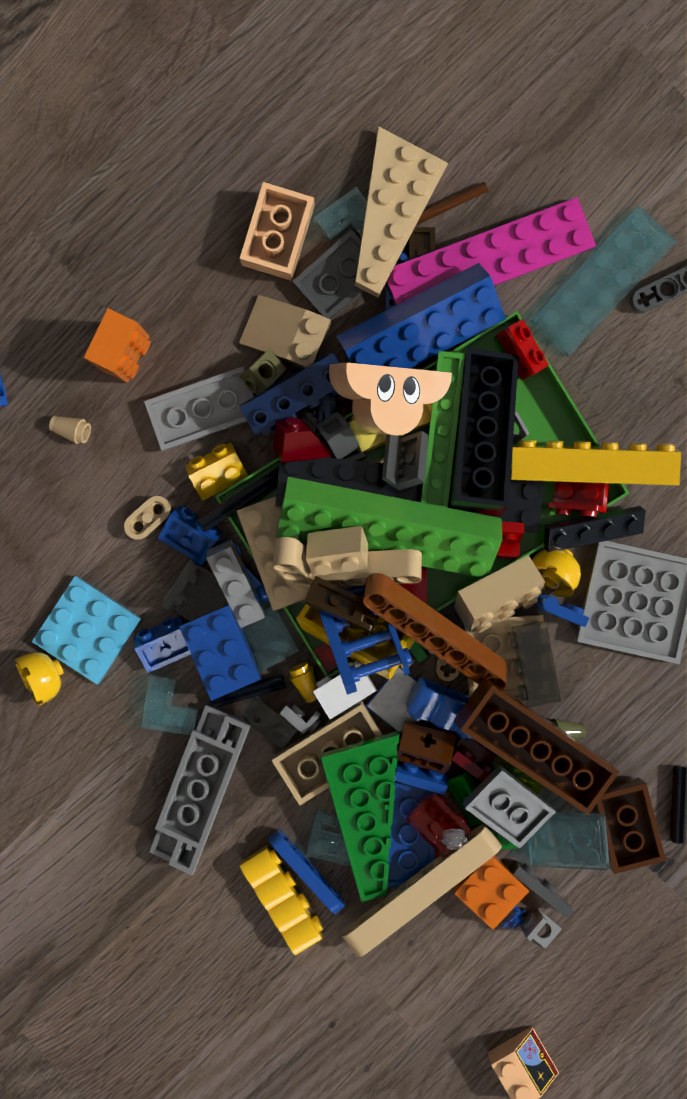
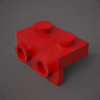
[496,319,549,381]

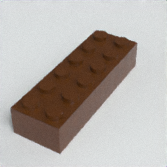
[453,677,619,815]

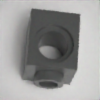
[316,411,359,459]

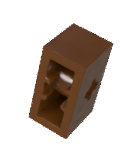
[397,721,456,774]

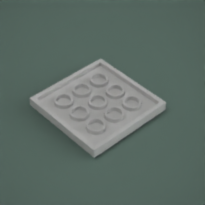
[575,541,687,664]

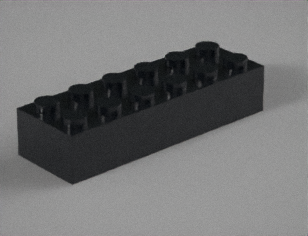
[448,348,519,517]

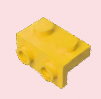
[185,443,248,501]

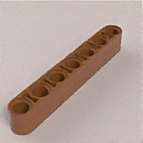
[363,573,507,690]

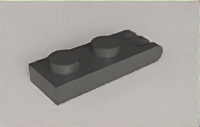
[509,860,573,917]

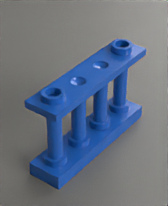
[318,586,413,695]

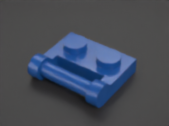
[535,594,590,627]

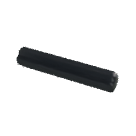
[210,675,286,708]
[670,765,687,844]

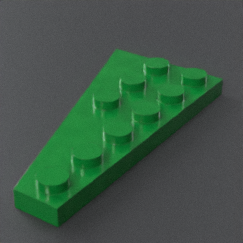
[320,731,399,902]

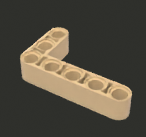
[273,537,422,589]

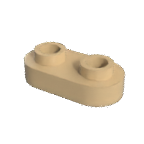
[124,496,172,540]

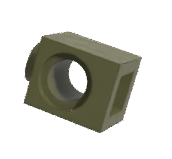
[239,349,287,395]

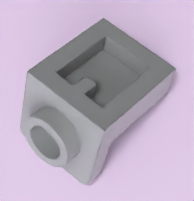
[280,703,321,734]

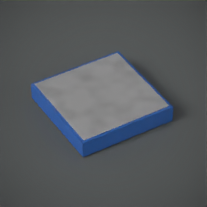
[365,666,421,734]

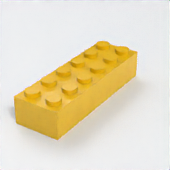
[511,440,681,486]

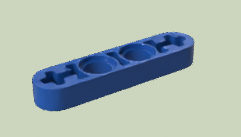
[268,829,346,914]

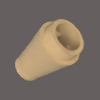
[49,416,91,444]

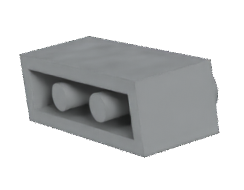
[206,539,265,628]

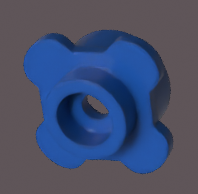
[501,905,527,930]

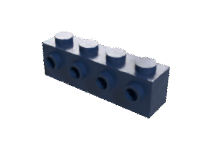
[239,352,339,436]

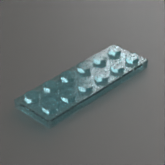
[530,206,677,357]

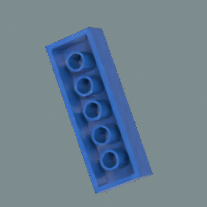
[336,263,506,369]

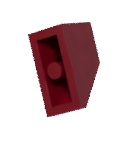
[273,417,333,462]

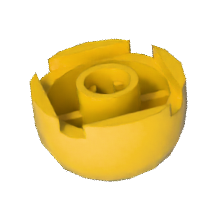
[532,549,581,597]
[14,652,64,706]

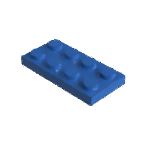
[388,781,437,887]

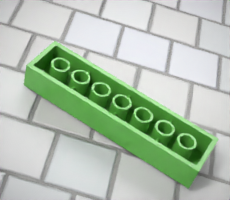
[276,477,502,578]

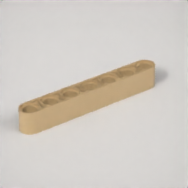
[341,824,502,957]

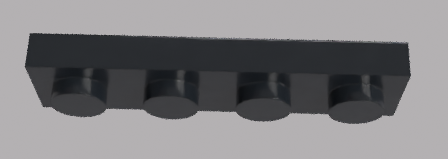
[544,506,646,552]

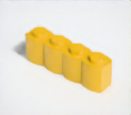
[240,845,324,956]

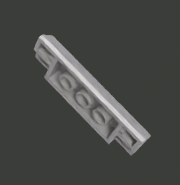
[149,705,251,875]

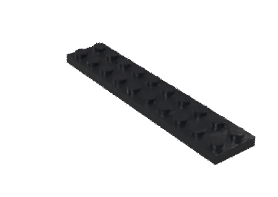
[275,457,544,533]

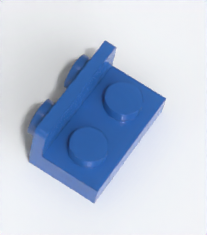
[158,506,223,566]
[133,616,191,673]
[395,760,452,795]

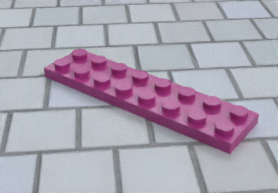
[386,197,596,306]

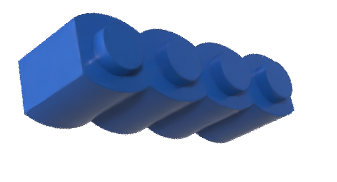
[406,677,489,750]

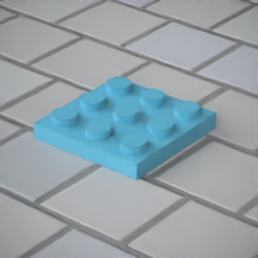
[32,576,142,685]

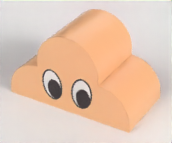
[329,363,452,435]

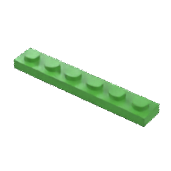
[421,351,465,508]

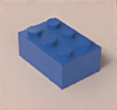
[179,605,263,701]

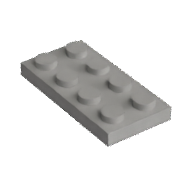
[144,366,254,451]

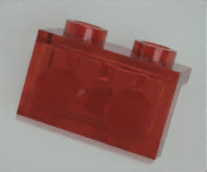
[405,793,471,857]

